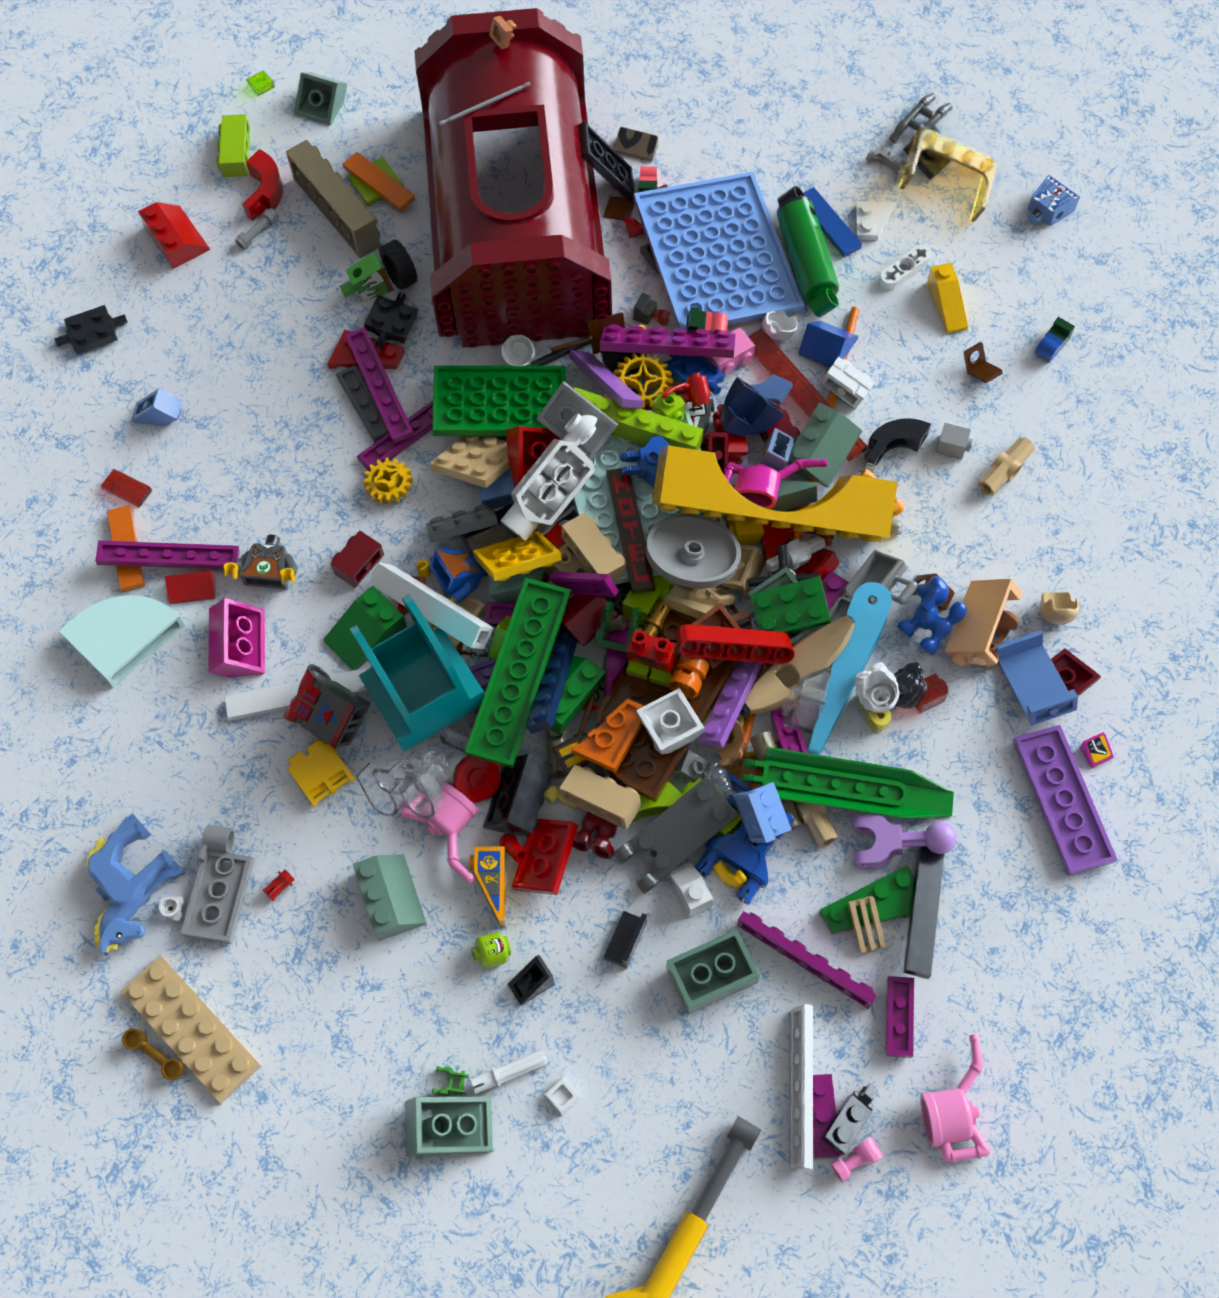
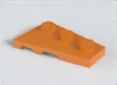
[571,699,644,773]

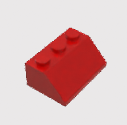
[138,202,210,269]

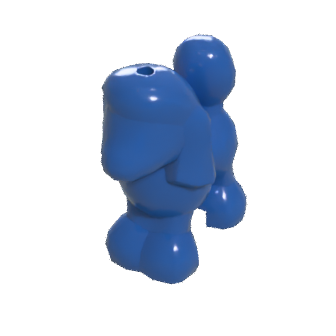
[897,576,967,655]

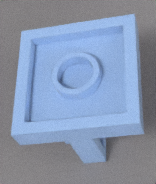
[733,782,791,843]

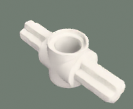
[765,536,826,573]

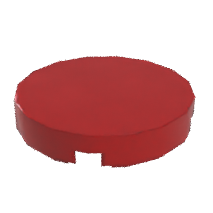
[453,756,501,803]

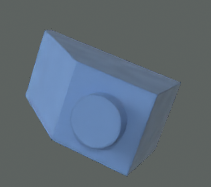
[132,388,182,426]

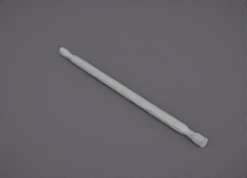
[438,82,531,126]

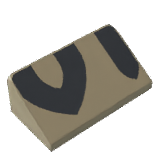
[614,127,659,161]

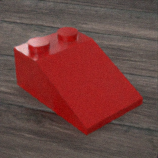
[507,426,560,487]

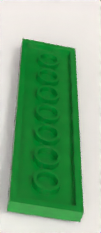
[465,577,571,769]

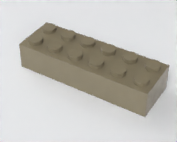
[286,139,381,258]

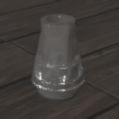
[703,762,736,800]

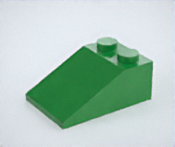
[323,586,407,671]

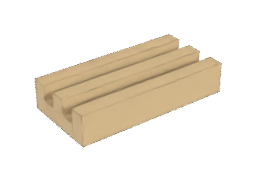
[847,896,886,953]

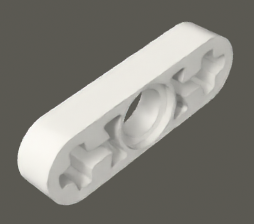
[879,245,931,290]

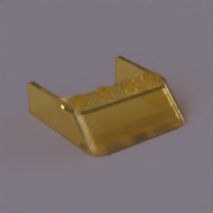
[899,126,996,222]

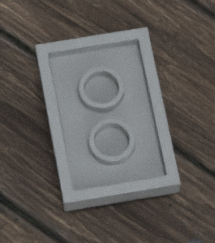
[537,382,619,461]

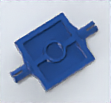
[664,355,725,395]

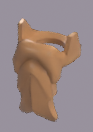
[712,720,746,766]

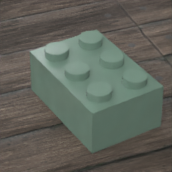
[666,929,760,1015]

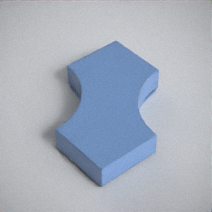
[749,374,793,404]

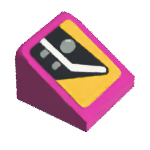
[1079,732,1114,768]

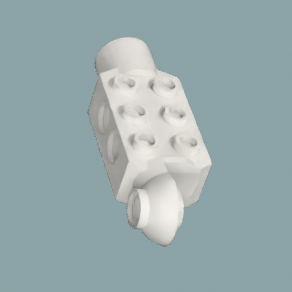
[500,413,597,541]

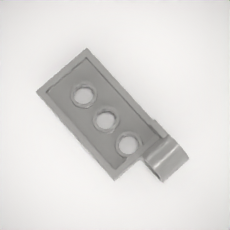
[180,824,254,944]

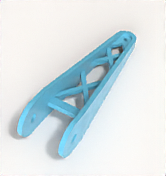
[808,582,892,755]

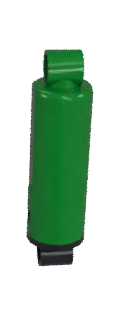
[776,186,839,318]

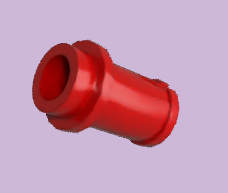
[499,833,528,863]
[262,869,295,901]

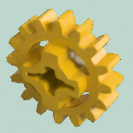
[363,457,413,505]

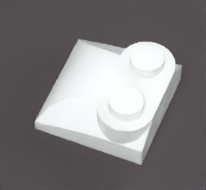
[636,688,704,754]

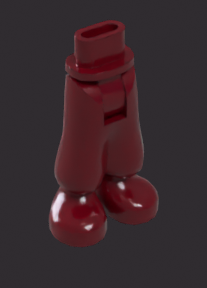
[572,774,626,859]

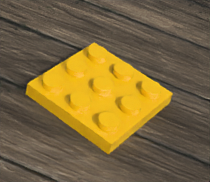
[473,530,562,581]

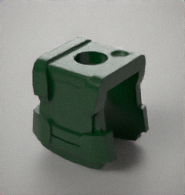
[595,601,642,652]

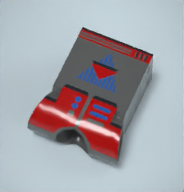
[283,664,371,749]

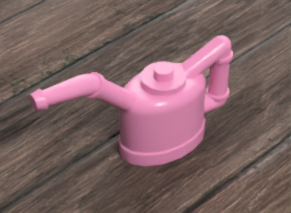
[401,782,479,884]
[920,1034,990,1163]

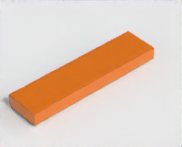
[342,152,415,212]
[107,505,145,592]

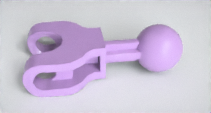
[852,814,957,869]

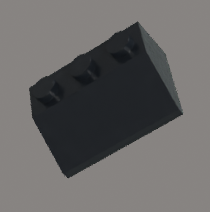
[459,503,537,563]
[483,753,553,836]

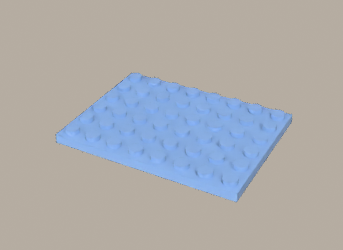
[633,172,805,329]

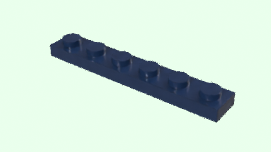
[526,627,578,734]

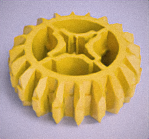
[614,353,673,409]

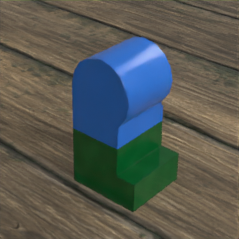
[1035,317,1075,362]

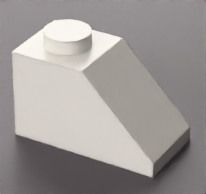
[669,862,713,918]

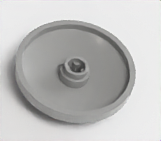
[645,514,741,589]

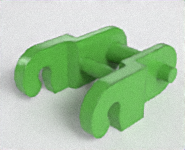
[432,1066,469,1097]

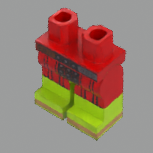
[626,630,678,688]

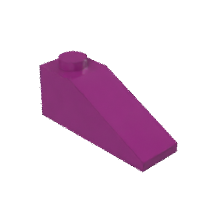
[604,630,629,697]

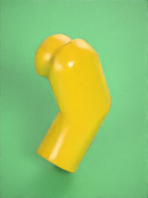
[712,861,747,888]

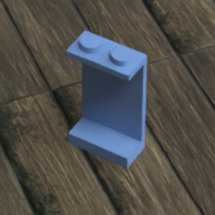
[996,630,1078,726]

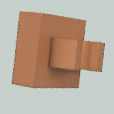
[489,16,517,49]

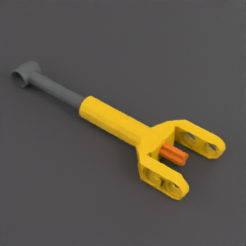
[605,1116,761,1298]

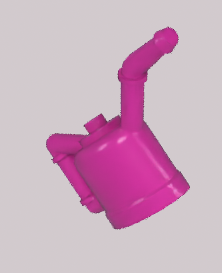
[724,459,828,509]

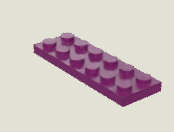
[600,324,735,358]

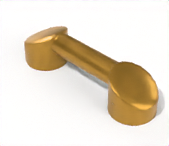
[122,1028,185,1081]

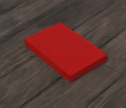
[512,818,578,895]

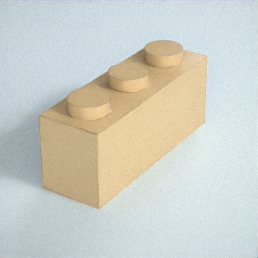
[562,512,626,582]
[560,765,641,830]

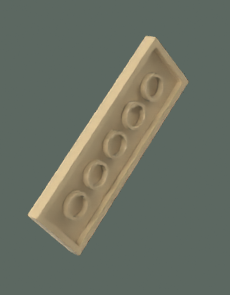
[120,955,261,1104]

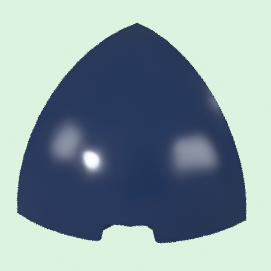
[721,377,785,436]

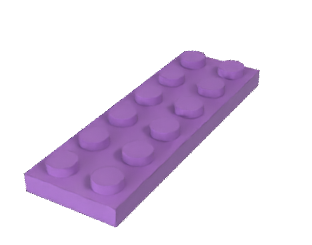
[1013,725,1118,876]

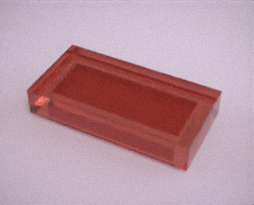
[101,469,152,508]

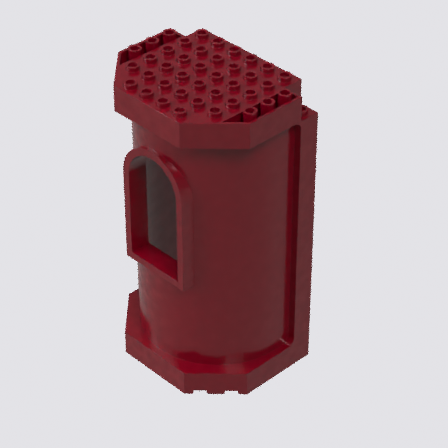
[414,8,612,348]

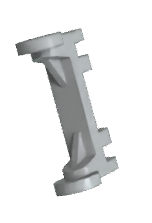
[866,145,912,183]

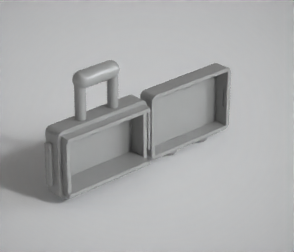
[829,550,918,622]

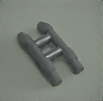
[889,93,953,143]

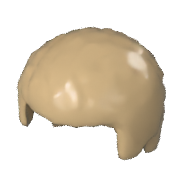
[1040,592,1079,625]

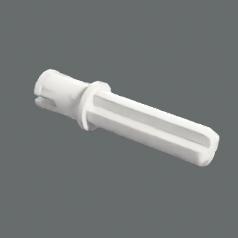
[470,1050,547,1095]

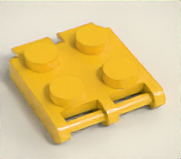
[287,738,355,807]

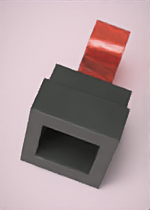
[633,292,671,326]

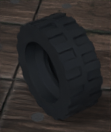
[379,239,418,290]

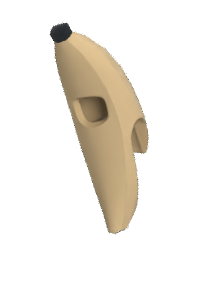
[740,615,855,717]

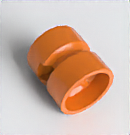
[668,655,710,698]

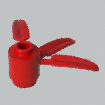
[648,372,711,410]

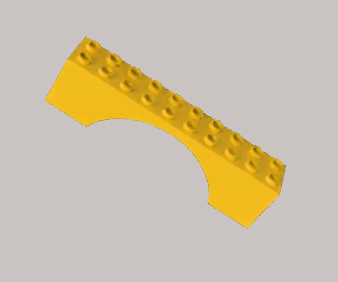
[652,445,898,542]

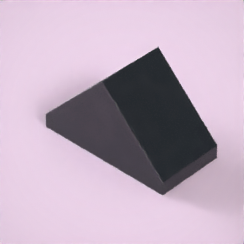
[508,955,555,1005]

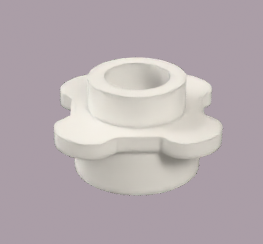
[158,896,185,921]

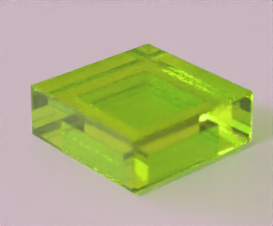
[246,70,275,96]

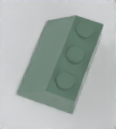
[787,403,862,488]
[353,855,427,941]

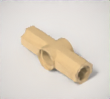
[978,437,1035,496]
[794,801,838,848]

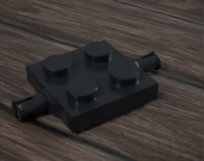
[364,292,418,348]
[54,305,128,354]

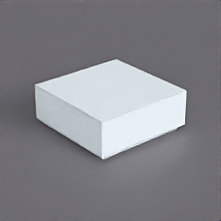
[544,1077,581,1116]

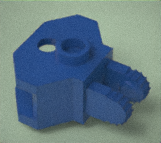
[620,436,671,488]

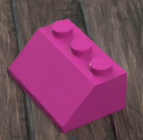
[208,598,265,678]

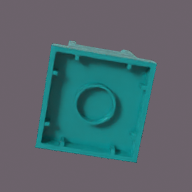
[350,595,485,752]

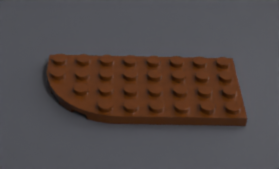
[596,605,739,803]

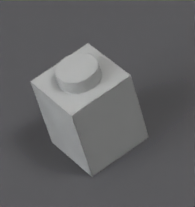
[936,423,973,459]

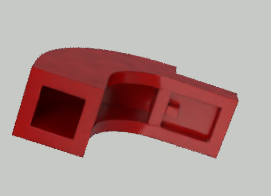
[242,149,283,221]

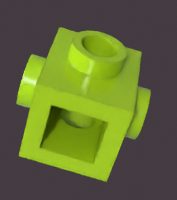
[652,392,685,421]

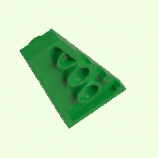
[819,865,914,934]

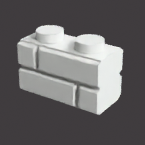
[820,357,875,409]

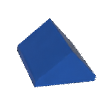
[798,321,858,368]

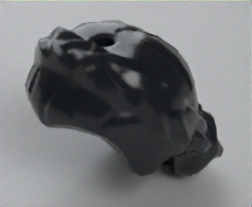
[894,662,928,709]

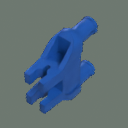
[694,823,774,905]

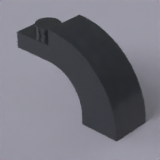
[864,418,931,473]

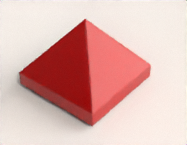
[624,217,645,238]

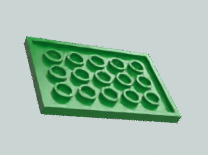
[433,365,566,436]

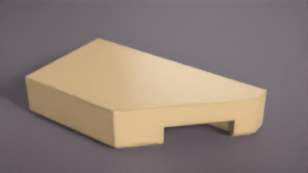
[687,586,735,606]

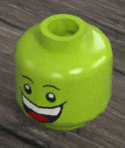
[471,932,511,969]

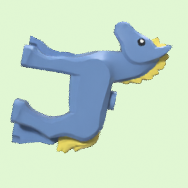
[85,813,186,956]

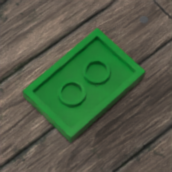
[750,576,832,634]

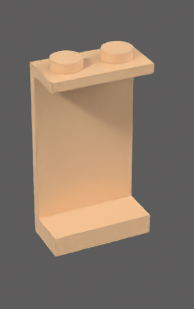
[944,579,1023,666]

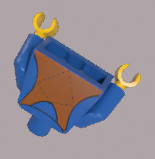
[416,548,488,604]

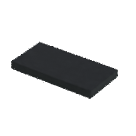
[578,121,635,202]

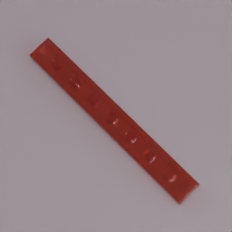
[748,328,867,461]

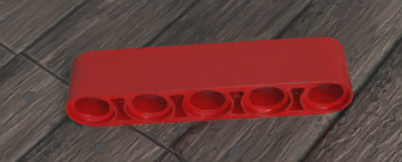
[675,625,795,664]

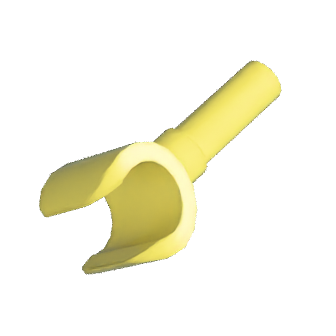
[544,786,577,809]

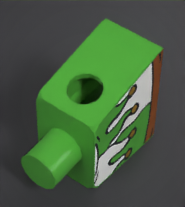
[340,252,394,301]

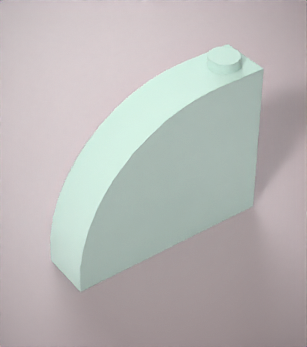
[59,595,185,687]

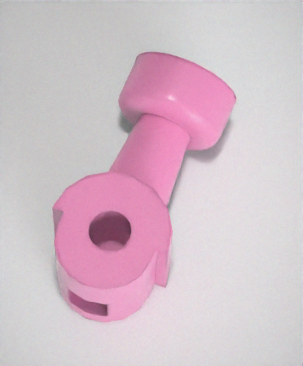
[830,1137,884,1183]

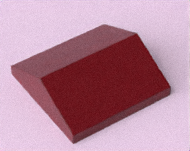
[561,594,618,647]
[1051,648,1101,697]

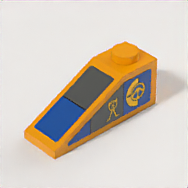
[469,846,506,927]

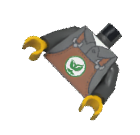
[224,534,298,590]

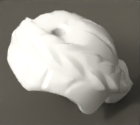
[854,662,900,713]

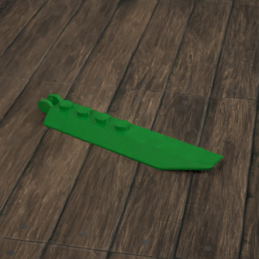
[741,747,954,819]

